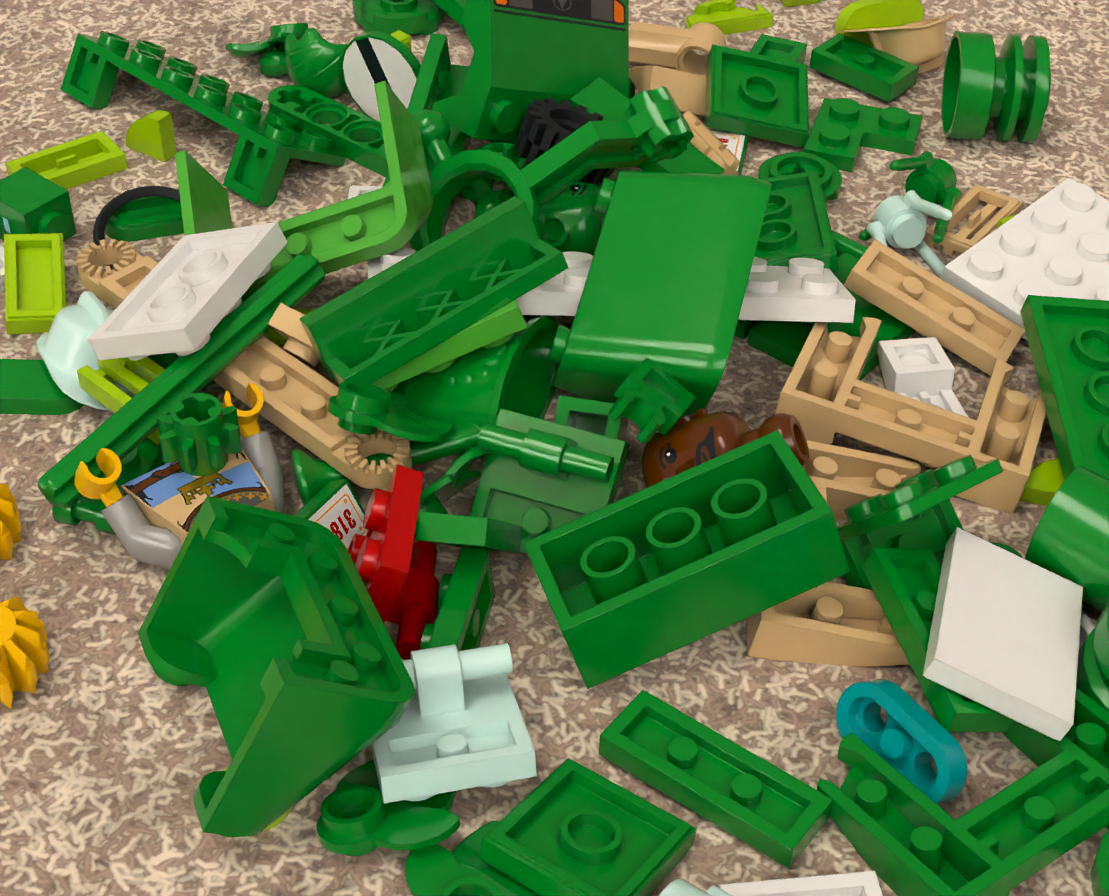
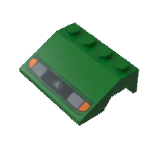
[432,0,629,142]

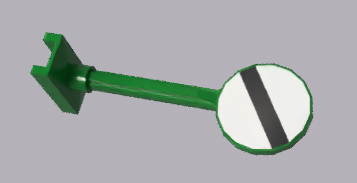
[341,31,615,186]

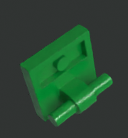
[469,408,630,554]

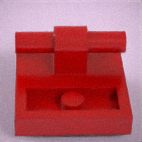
[347,465,439,660]

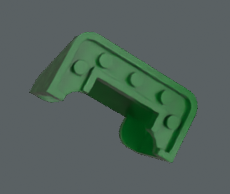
[547,170,771,418]
[138,496,415,838]

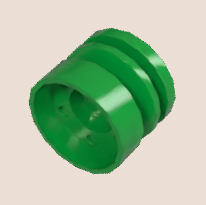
[941,31,1051,144]

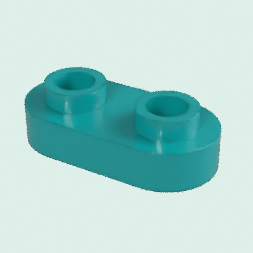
[836,679,967,804]

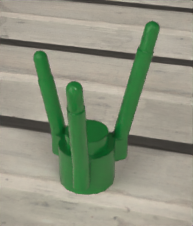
[859,151,962,244]

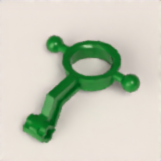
[409,86,694,318]

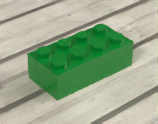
[523,430,850,689]

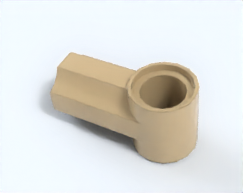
[629,21,726,76]

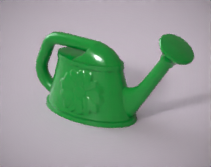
[291,315,558,506]

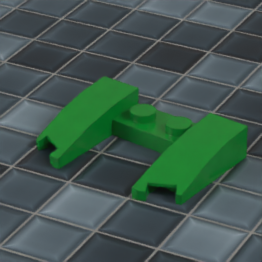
[817,687,1109,896]

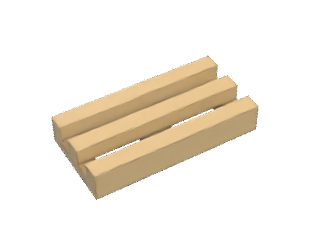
[924,184,1023,256]

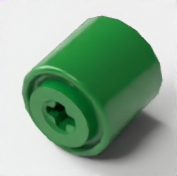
[1025,466,1109,612]

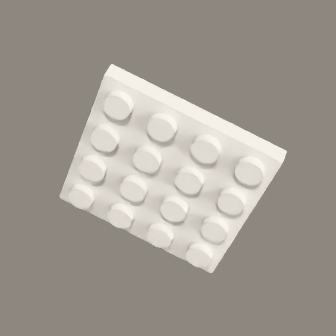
[940,178,1109,341]

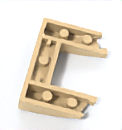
[775,317,1046,514]
[747,440,922,667]

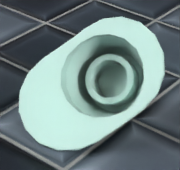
[36,291,134,410]

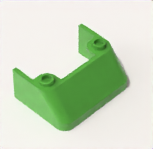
[175,81,433,301]

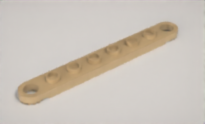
[76,239,412,489]

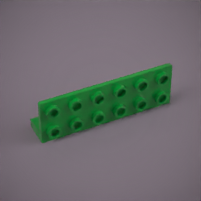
[60,31,347,207]

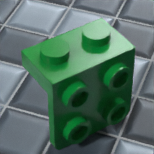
[837,455,1004,590]

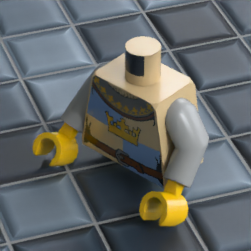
[74,383,285,569]

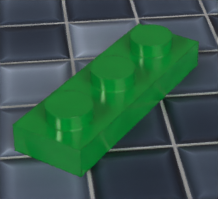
[862,547,1014,732]
[599,690,833,869]

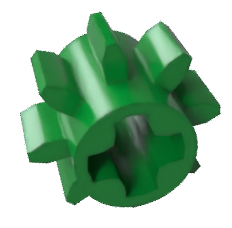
[157,393,242,476]

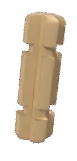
[683,111,740,175]

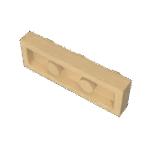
[844,239,1025,376]

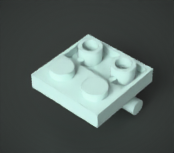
[370,643,537,804]

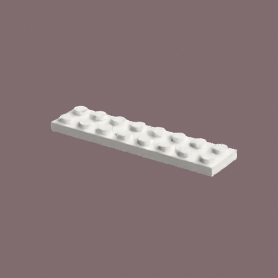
[368,247,856,323]

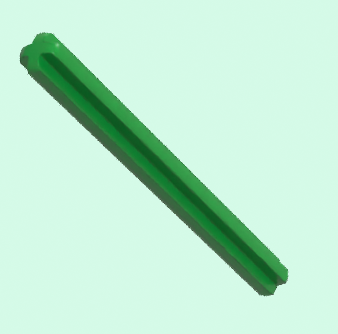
[37,254,325,509]

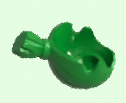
[259,27,348,98]

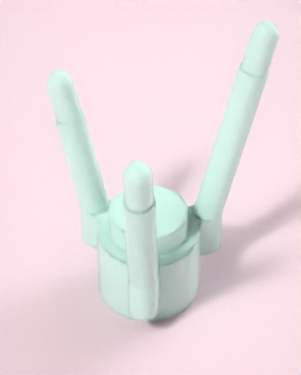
[867,190,953,278]

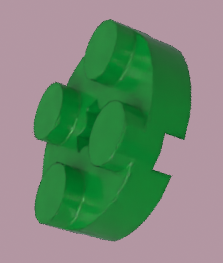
[352,0,445,35]

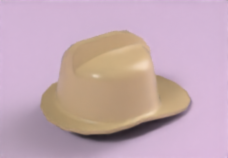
[842,14,956,74]

